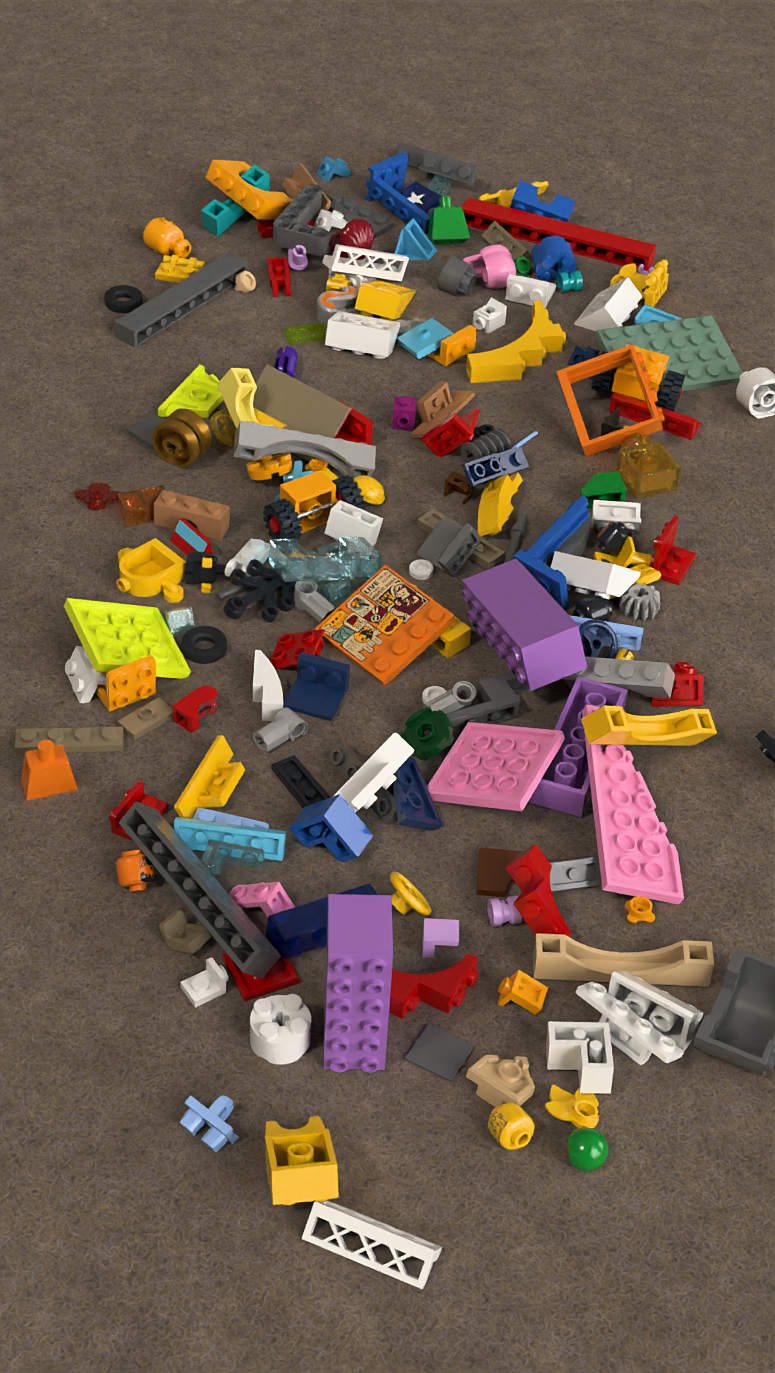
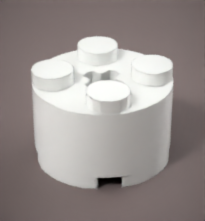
[736,368,775,418]
[250,994,311,1064]

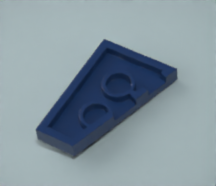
[393,757,443,831]

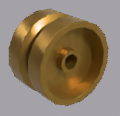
[152,409,211,468]

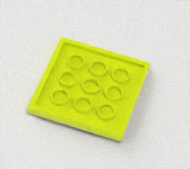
[64,598,191,679]

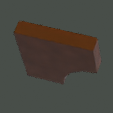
[476,848,523,897]

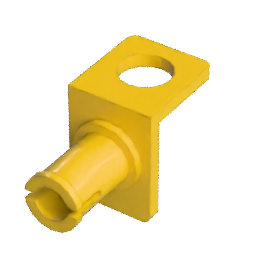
[594,536,652,568]

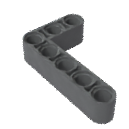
[273,184,330,256]

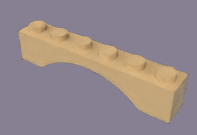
[533,933,714,987]

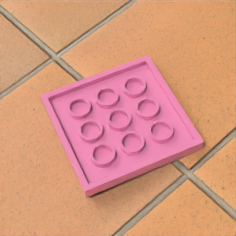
[427,722,565,811]

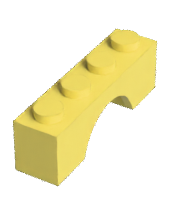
[217,368,274,429]

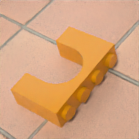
[205,160,293,220]

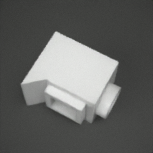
[473,298,507,334]

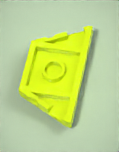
[158,365,224,418]

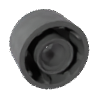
[437,256,477,296]

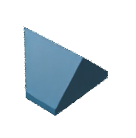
[394,218,437,261]

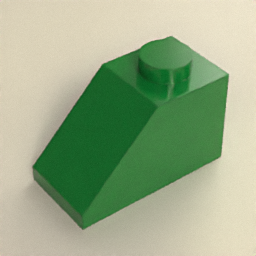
[580,471,627,509]

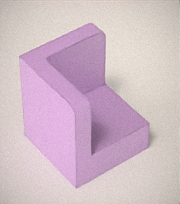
[422,918,459,958]

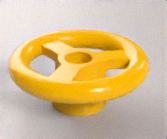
[389,871,431,916]

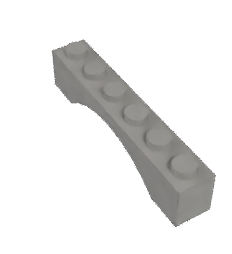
[233,421,376,478]

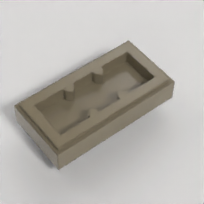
[117,697,173,741]

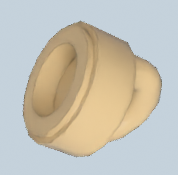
[235,271,256,293]

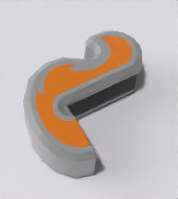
[316,287,359,325]

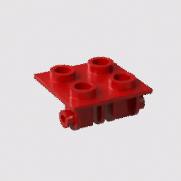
[269,629,325,669]

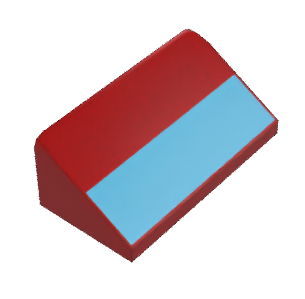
[170,517,212,556]

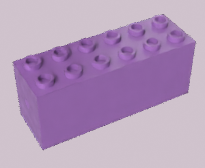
[461,559,587,691]
[324,894,393,1073]

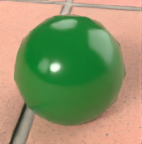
[567,1127,609,1172]

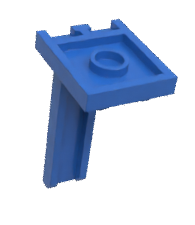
[364,152,430,234]
[514,495,589,610]

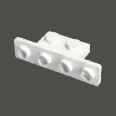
[334,733,414,812]
[575,982,684,1065]

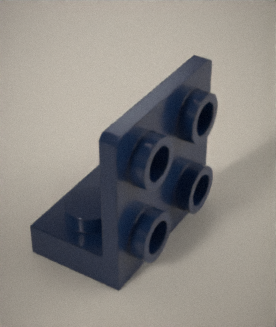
[283,652,350,721]

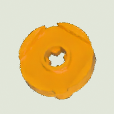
[246,452,294,480]

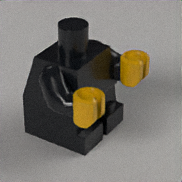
[185,551,227,593]

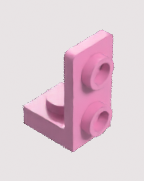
[229,882,295,927]

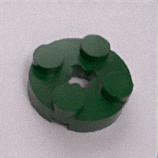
[400,708,454,761]

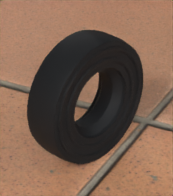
[104,285,143,313]
[181,626,227,664]

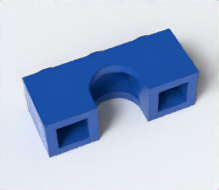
[510,180,576,222]

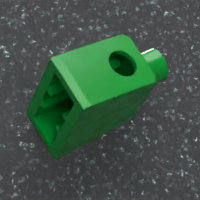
[428,196,470,245]

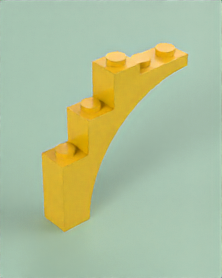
[466,300,566,383]

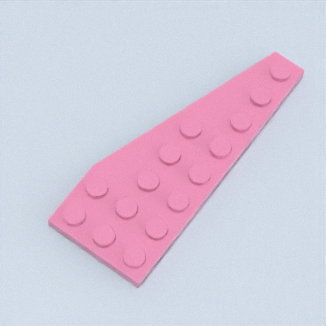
[582,704,684,904]

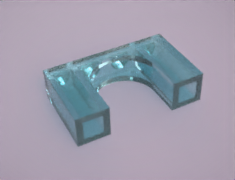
[269,537,382,582]

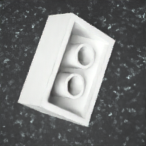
[574,277,642,331]
[325,311,400,359]
[551,551,641,599]
[608,971,704,1051]

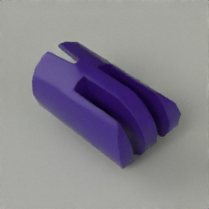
[274,346,298,378]

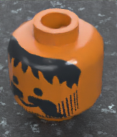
[116,850,155,892]

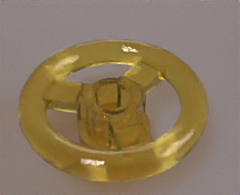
[210,410,237,448]

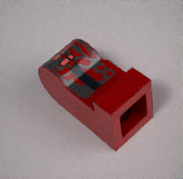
[172,686,218,733]

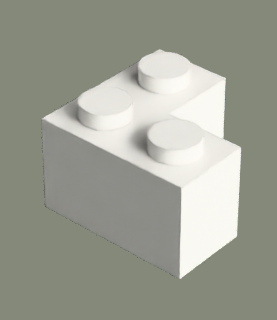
[546,1022,614,1094]

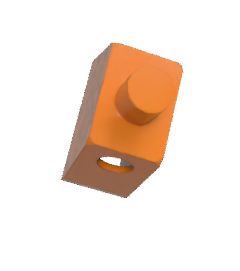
[21,740,78,800]

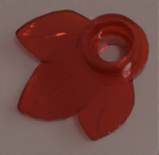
[74,482,122,510]

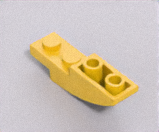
[478,472,523,537]

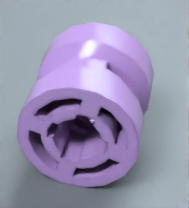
[487,896,522,927]

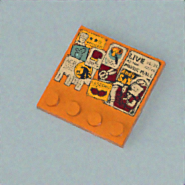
[314,565,456,685]

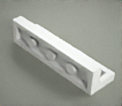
[322,244,409,281]
[302,1200,442,1289]

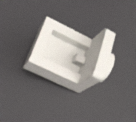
[314,209,348,231]

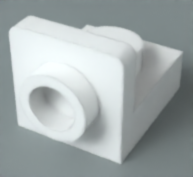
[180,957,228,1007]

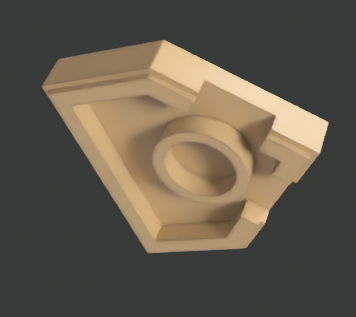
[466,1055,535,1107]

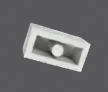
[324,500,383,552]

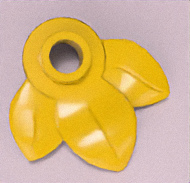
[610,264,647,300]
[545,1085,599,1128]

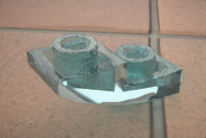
[424,174,453,202]

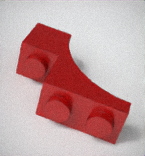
[505,844,572,937]
[389,953,480,1019]

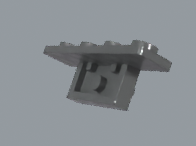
[327,739,397,825]

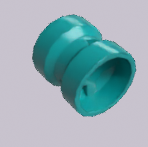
[557,271,583,293]

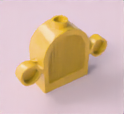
[116,538,186,603]

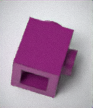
[392,396,417,431]

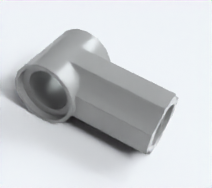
[294,579,337,623]
[423,681,476,714]
[253,707,308,752]

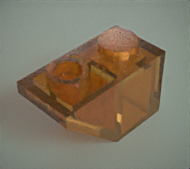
[117,485,165,528]

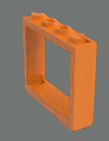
[556,344,665,456]

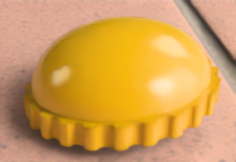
[353,475,385,505]

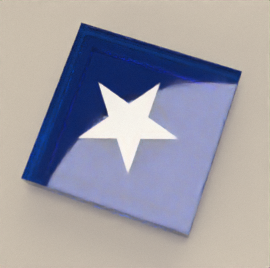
[400,181,443,214]

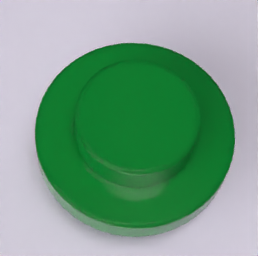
[513,256,531,276]

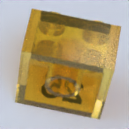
[616,441,681,499]

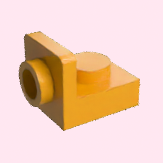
[497,970,548,1015]

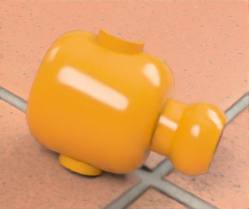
[143,217,191,258]

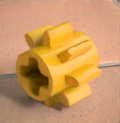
[326,273,351,292]

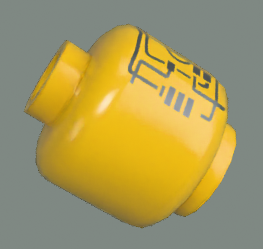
[488,1102,535,1150]

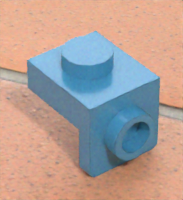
[317,156,352,182]

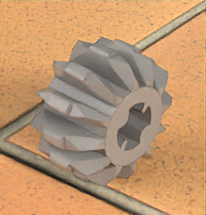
[619,582,661,622]

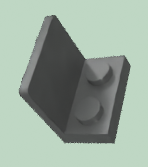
[416,517,482,577]

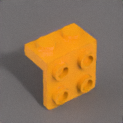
[427,325,477,366]
[95,655,156,712]

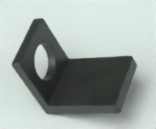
[601,408,626,447]

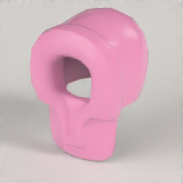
[463,245,516,289]

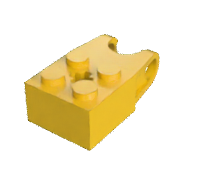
[265,1116,338,1205]

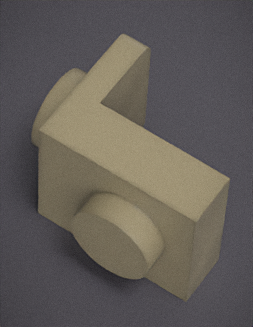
[159,909,211,954]

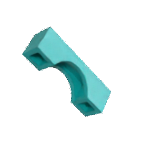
[201,165,270,236]

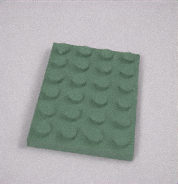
[595,316,743,398]

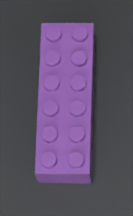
[529,676,628,818]

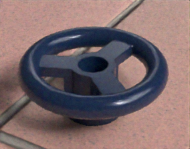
[579,619,618,659]

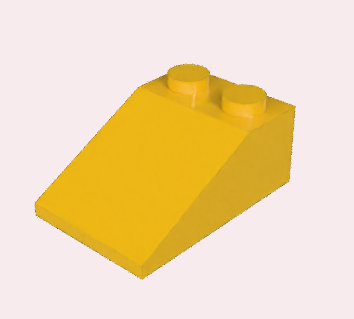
[355,280,416,321]

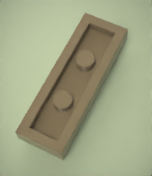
[482,221,531,259]

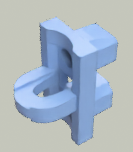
[179,1095,239,1153]

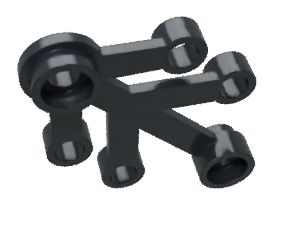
[224,559,298,622]

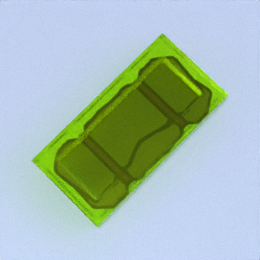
[284,322,327,344]

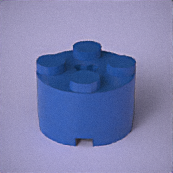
[531,236,576,282]

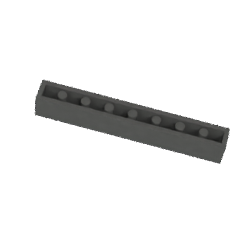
[115,252,248,348]
[119,802,281,978]

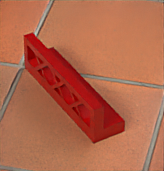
[609,392,701,440]

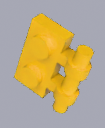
[155,254,205,283]
[642,259,669,307]

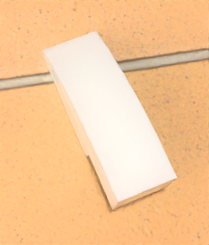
[253,650,283,721]

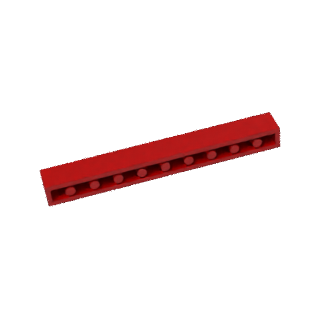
[461,197,657,271]

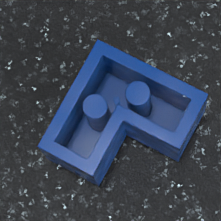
[289,794,373,862]

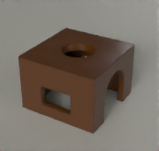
[444,472,473,504]

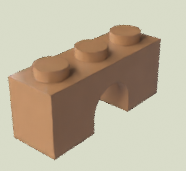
[154,490,230,540]

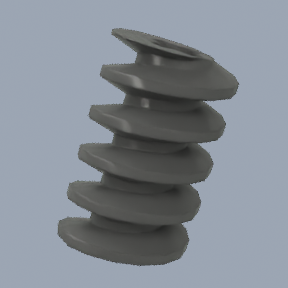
[461,429,512,463]

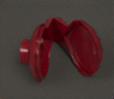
[329,218,375,261]

